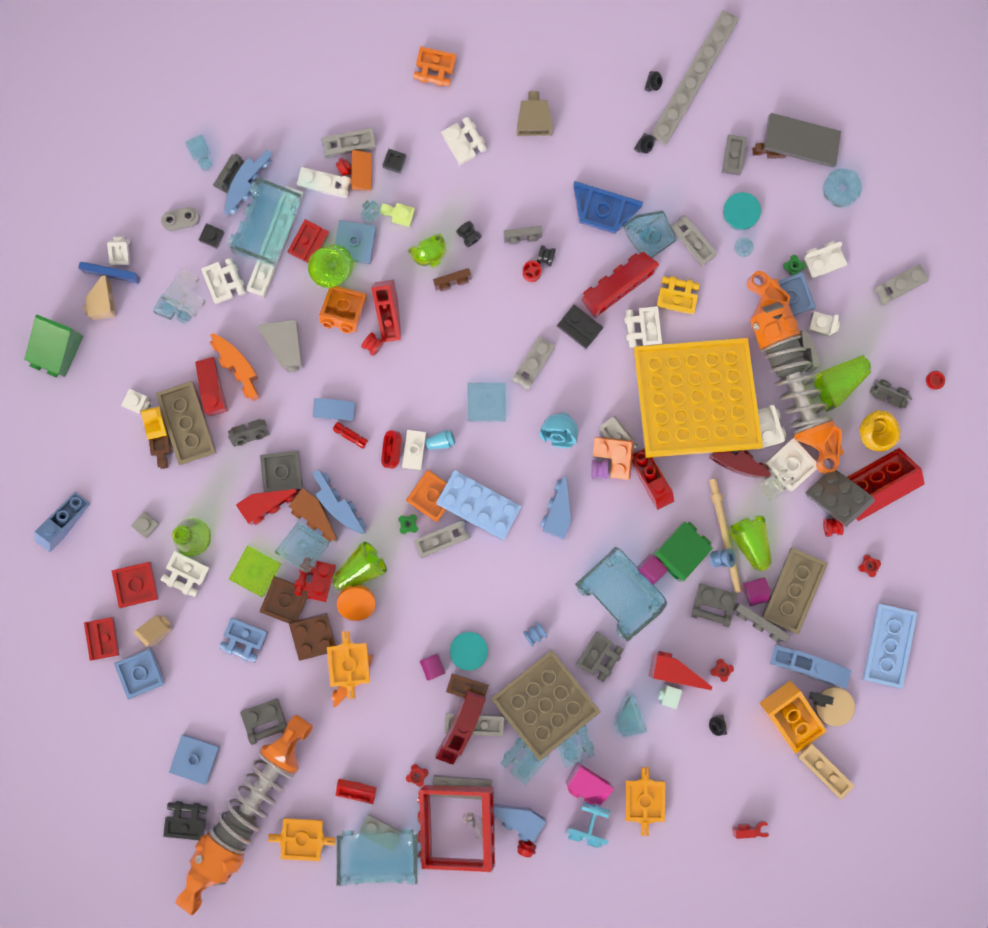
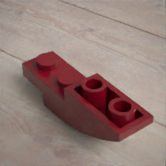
[709,450,771,478]
[435,691,486,765]

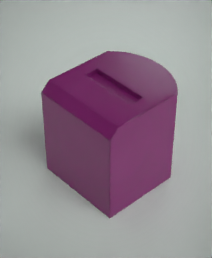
[637,554,667,585]
[743,577,771,606]
[420,653,446,681]

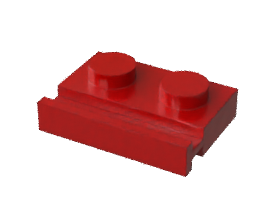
[287,219,330,265]
[84,617,120,661]

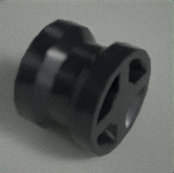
[537,245,556,267]

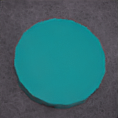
[723,192,761,230]
[450,632,488,671]

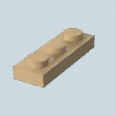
[797,743,854,800]

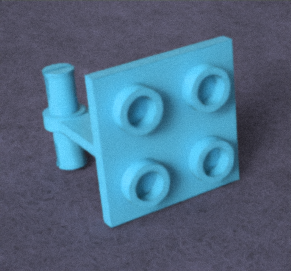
[565,801,610,848]

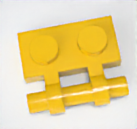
[656,276,700,315]

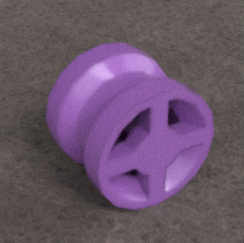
[591,460,608,479]

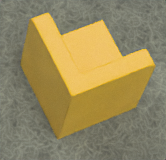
[141,406,167,440]

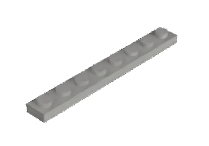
[651,10,739,146]

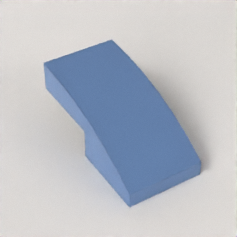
[312,398,355,421]

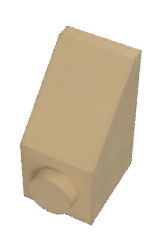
[84,276,116,320]
[133,615,173,647]

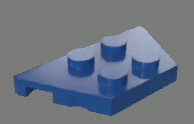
[573,181,643,234]

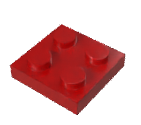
[111,562,159,608]

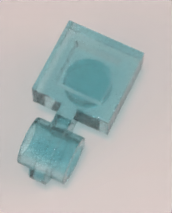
[185,134,213,171]
[153,294,192,323]

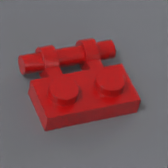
[294,558,336,602]

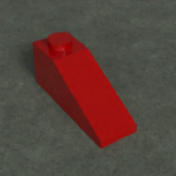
[371,279,402,342]
[195,357,228,416]

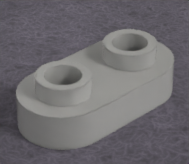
[161,207,200,232]

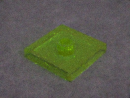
[229,545,282,598]

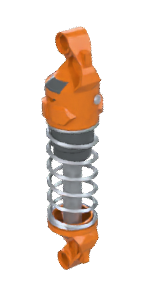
[747,271,844,474]
[175,714,313,916]

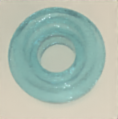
[734,238,754,257]

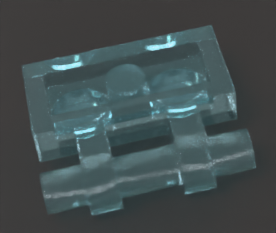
[557,725,595,768]
[500,737,550,785]

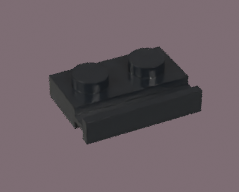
[557,304,604,349]

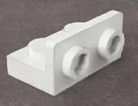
[802,241,847,280]
[758,405,786,449]

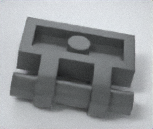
[576,632,624,682]

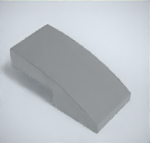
[799,330,820,372]

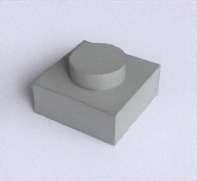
[131,511,160,539]

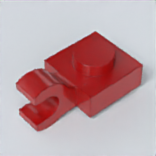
[732,821,769,839]

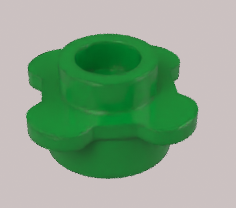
[783,255,806,276]
[398,514,419,534]

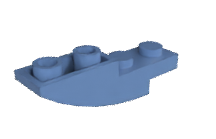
[223,149,273,216]
[312,470,367,534]
[770,645,852,689]

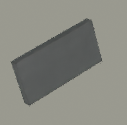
[763,113,841,168]

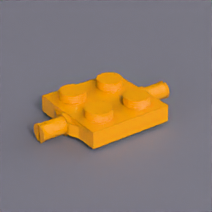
[327,631,371,699]
[625,767,665,836]
[268,818,336,861]

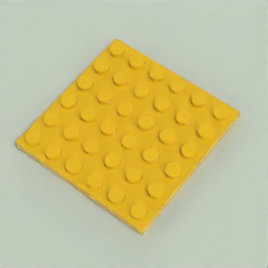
[634,338,763,458]

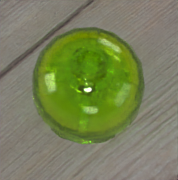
[408,233,446,268]

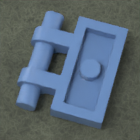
[219,618,268,663]

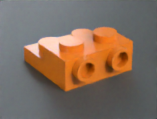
[319,284,367,334]

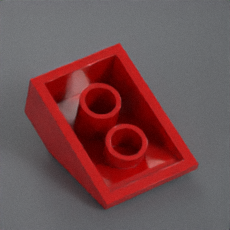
[649,651,712,691]

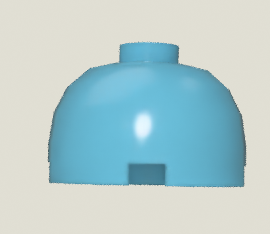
[539,413,579,448]

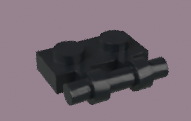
[163,801,208,840]

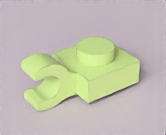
[380,203,415,228]

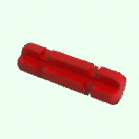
[333,422,368,449]

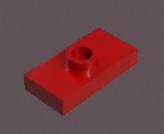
[335,779,377,804]

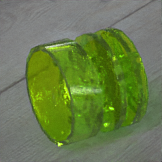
[308,244,353,288]

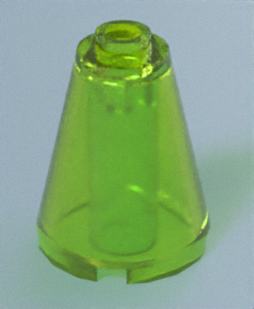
[728,515,772,571]
[172,518,211,556]
[332,541,387,591]

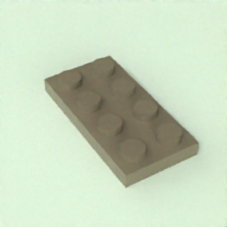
[156,381,217,466]
[762,547,828,634]

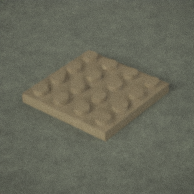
[491,650,601,762]

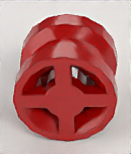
[522,260,542,282]
[361,332,384,356]
[823,518,844,537]

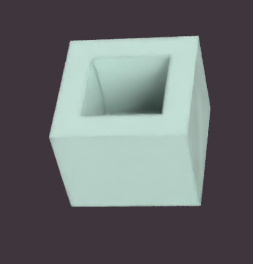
[658,684,683,709]

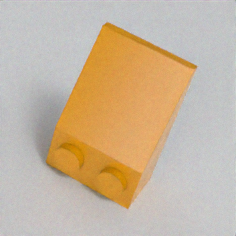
[759,680,827,754]

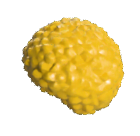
[859,410,901,452]

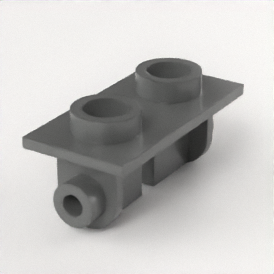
[213,154,245,193]
[870,379,912,409]
[228,419,270,447]

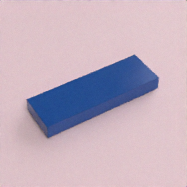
[78,262,140,284]

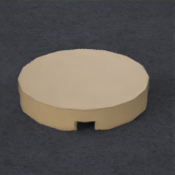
[815,687,855,726]

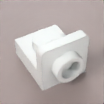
[107,236,131,265]
[808,311,840,336]
[121,389,152,415]

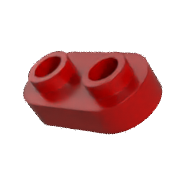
[381,430,402,469]

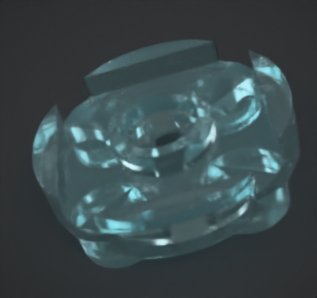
[822,169,862,207]

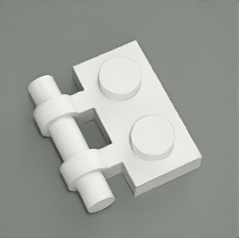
[441,117,487,165]
[201,258,246,305]
[624,306,662,348]
[161,551,210,597]

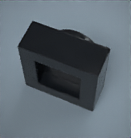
[382,148,407,174]
[198,223,225,249]
[809,691,834,707]

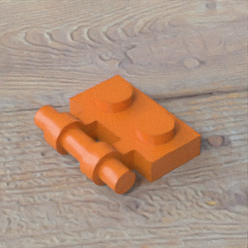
[413,46,457,87]

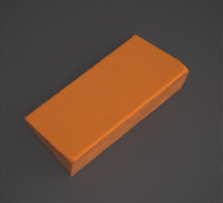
[351,150,372,190]

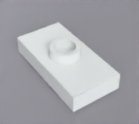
[402,430,426,471]

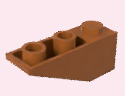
[288,488,339,542]

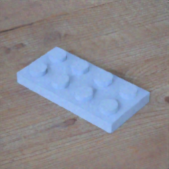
[436,470,522,540]
[862,604,918,689]

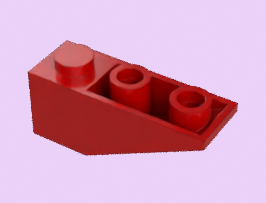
[632,448,675,510]
[236,489,299,526]

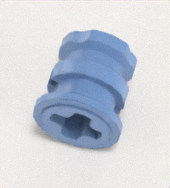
[710,548,735,568]
[522,621,548,647]

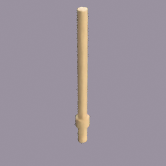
[709,479,742,593]

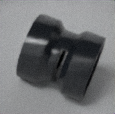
[456,221,482,247]

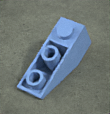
[540,476,571,539]
[34,492,90,552]
[494,804,546,842]

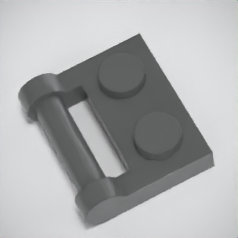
[691,583,737,627]
[240,698,287,745]

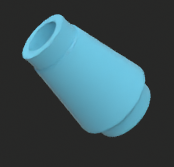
[426,430,455,450]

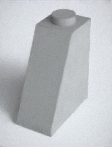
[258,320,304,372]

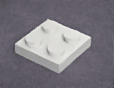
[765,438,817,492]

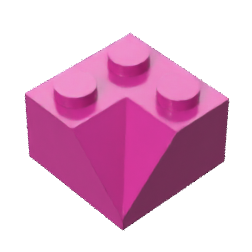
[565,762,614,806]

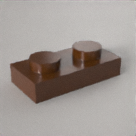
[433,268,472,291]
[446,673,489,698]

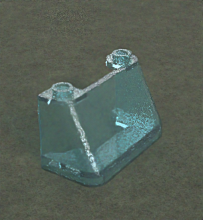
[575,547,667,642]
[337,829,419,886]

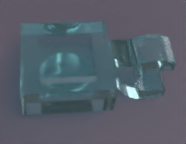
[360,200,380,224]

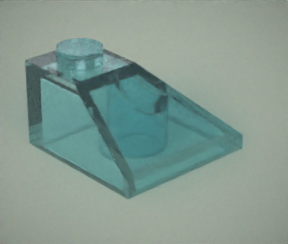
[622,211,677,258]
[613,691,647,737]

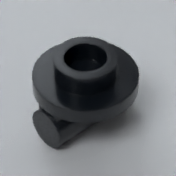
[644,71,663,92]
[634,133,654,154]
[709,714,727,736]

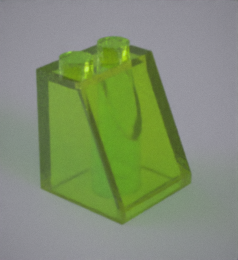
[814,355,871,413]

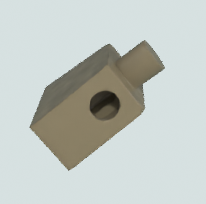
[517,91,553,136]

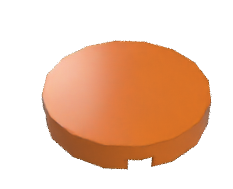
[337,585,376,621]

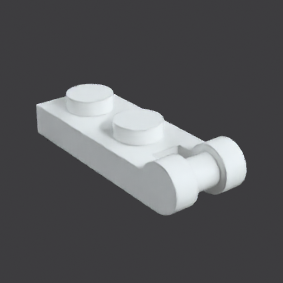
[297,167,352,198]

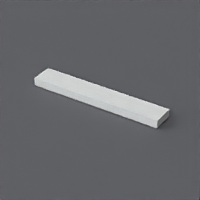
[246,186,304,297]

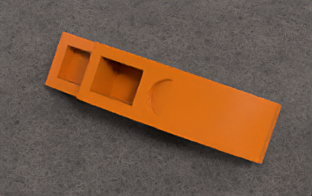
[210,333,260,401]

